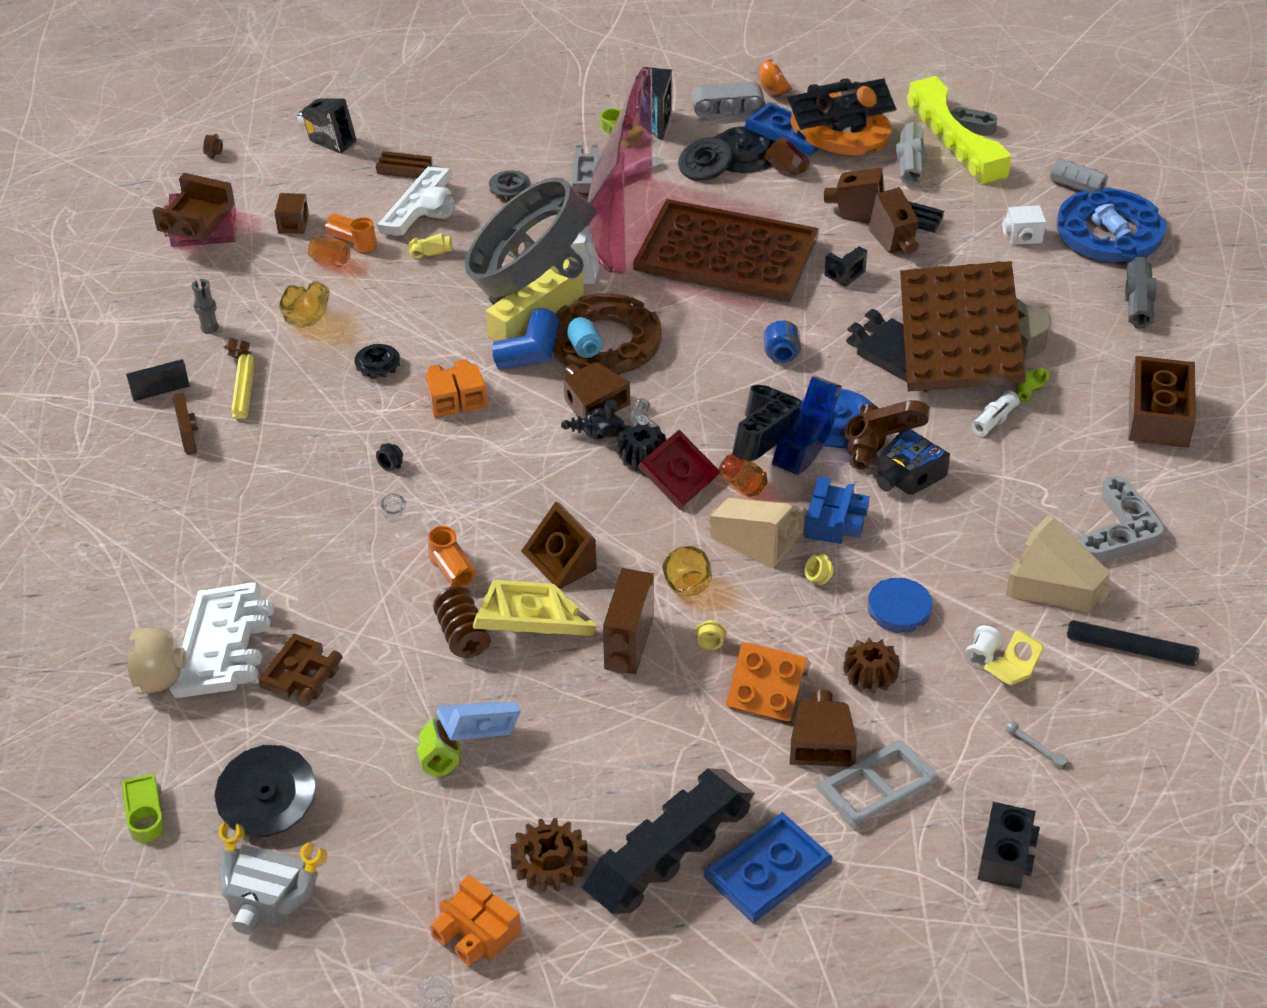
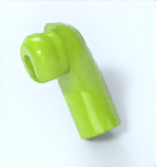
[1016,367,1050,402]

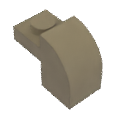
[1016,297,1050,361]

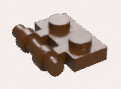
[258,633,343,706]

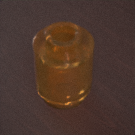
[308,236,350,268]

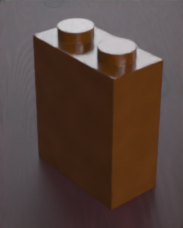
[603,568,654,675]

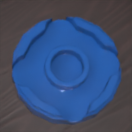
[868,578,933,632]

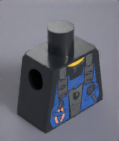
[877,429,950,495]

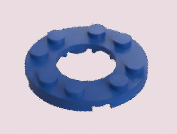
[1057,188,1166,263]

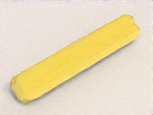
[231,354,255,420]

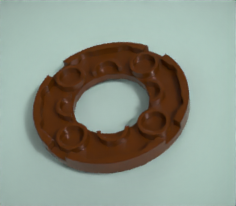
[553,293,662,375]

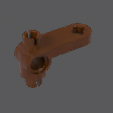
[844,400,930,470]

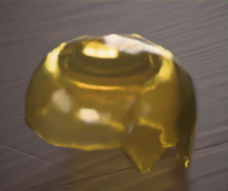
[662,545,713,597]

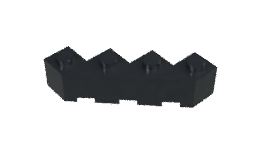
[582,768,755,914]

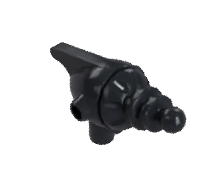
[561,400,626,439]

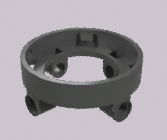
[465,177,598,305]

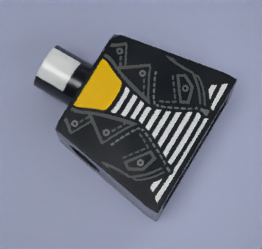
[297,98,357,153]

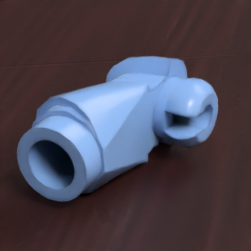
[1092,204,1132,238]

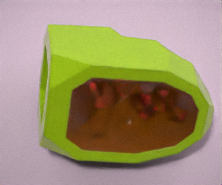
[416,717,462,778]

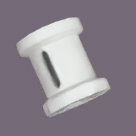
[964,625,1004,670]

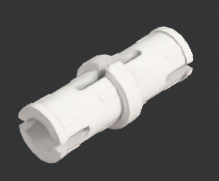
[971,390,1020,437]

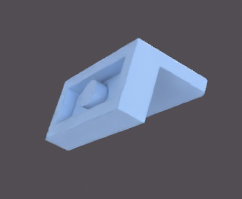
[436,702,521,740]

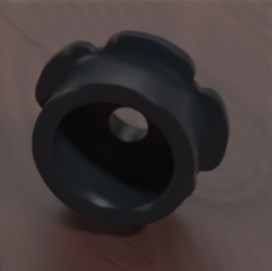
[376,443,403,471]

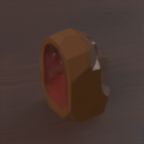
[764,138,810,175]

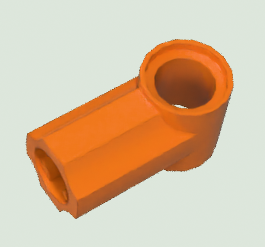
[325,213,377,253]
[428,525,476,587]

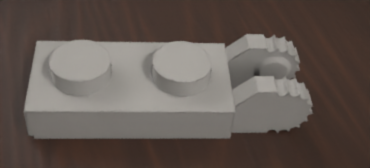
[572,145,600,194]

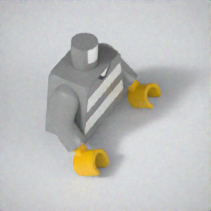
[218,822,328,935]

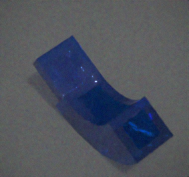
[771,376,842,475]

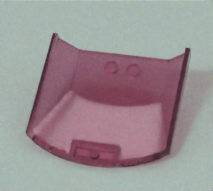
[587,68,652,274]

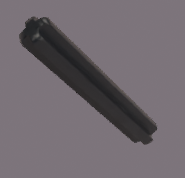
[1067,620,1200,666]

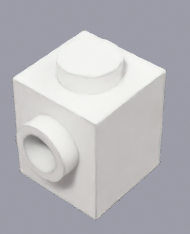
[1002,205,1046,245]

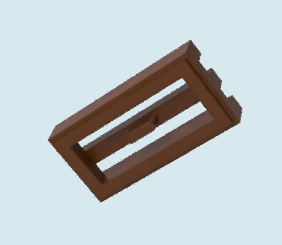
[376,151,433,178]

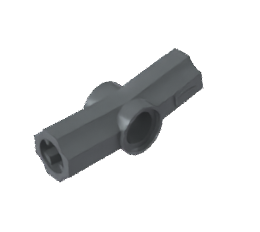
[1125,257,1156,328]

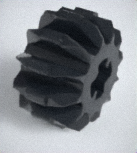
[617,422,667,471]

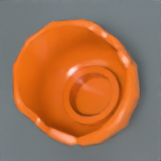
[758,59,792,96]

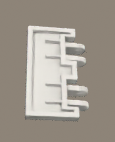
[170,582,275,698]

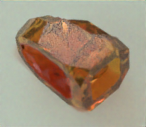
[719,453,768,497]

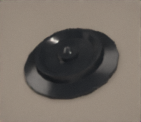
[709,126,775,173]
[214,745,316,837]

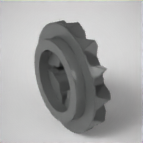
[489,170,530,200]

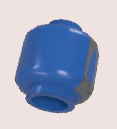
[764,320,801,362]

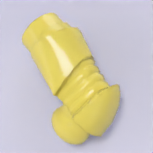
[408,233,453,259]

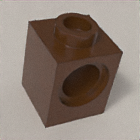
[274,193,309,234]

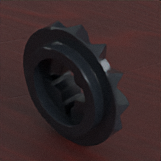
[354,344,400,379]

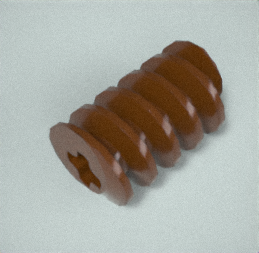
[433,586,491,658]

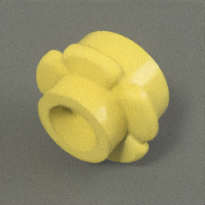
[804,554,834,585]
[695,620,727,650]

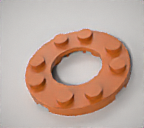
[791,93,891,155]

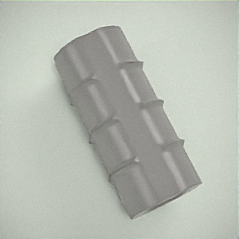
[1050,158,1108,193]

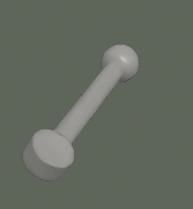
[1006,721,1067,769]

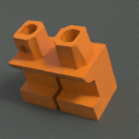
[425,359,488,418]
[430,874,521,966]

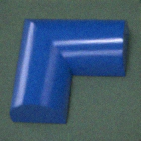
[492,309,559,370]

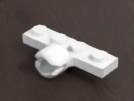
[377,167,455,236]

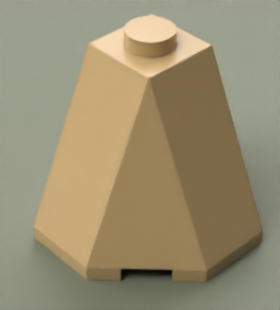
[709,498,808,568]
[1006,515,1110,612]

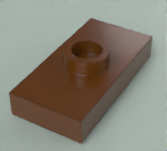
[172,393,198,455]

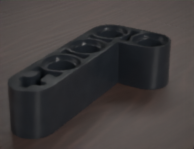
[732,384,803,461]

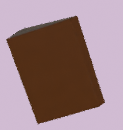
[521,501,597,589]

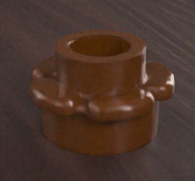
[203,133,223,158]
[223,338,251,358]

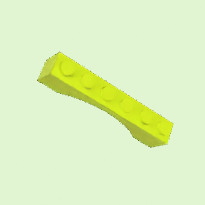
[907,76,1011,184]

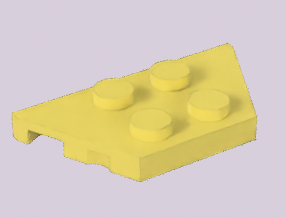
[473,580,596,636]

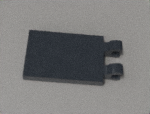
[846,309,929,393]

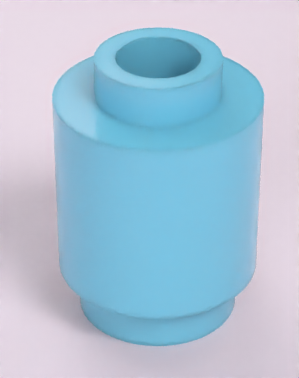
[567,317,603,358]

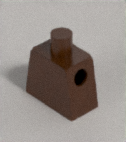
[824,168,885,223]
[868,187,919,255]
[563,363,630,419]
[789,690,857,767]

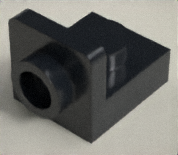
[824,246,867,287]

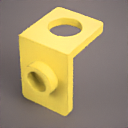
[984,630,1045,685]

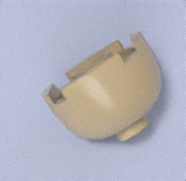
[127,627,187,694]

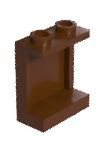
[152,173,235,242]

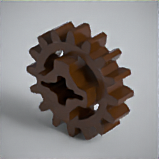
[510,818,588,892]

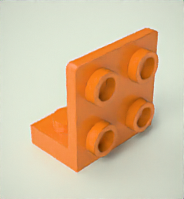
[726,641,811,722]

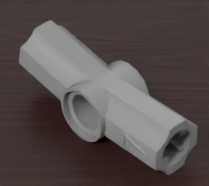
[896,122,927,186]

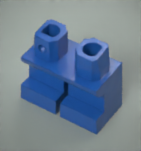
[805,476,870,544]

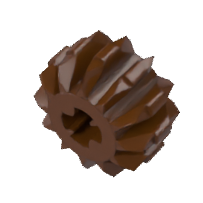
[843,637,900,694]

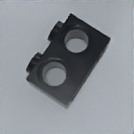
[977,801,1040,889]

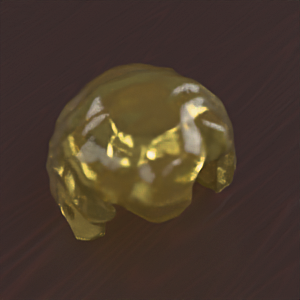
[279,281,330,328]

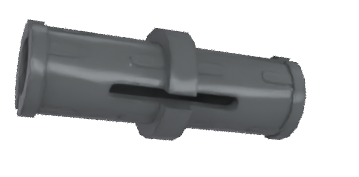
[192,279,219,334]

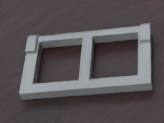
[818,740,939,828]

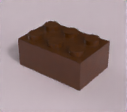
[1128,356,1196,448]

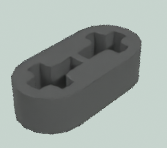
[951,107,998,135]

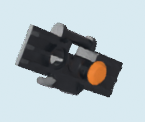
[788,78,897,133]

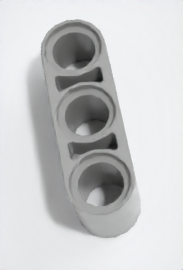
[691,82,765,118]

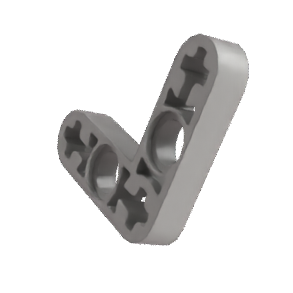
[1080,476,1163,563]

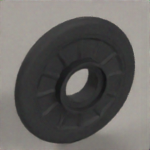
[678,137,733,181]

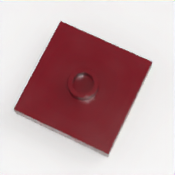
[637,429,721,510]

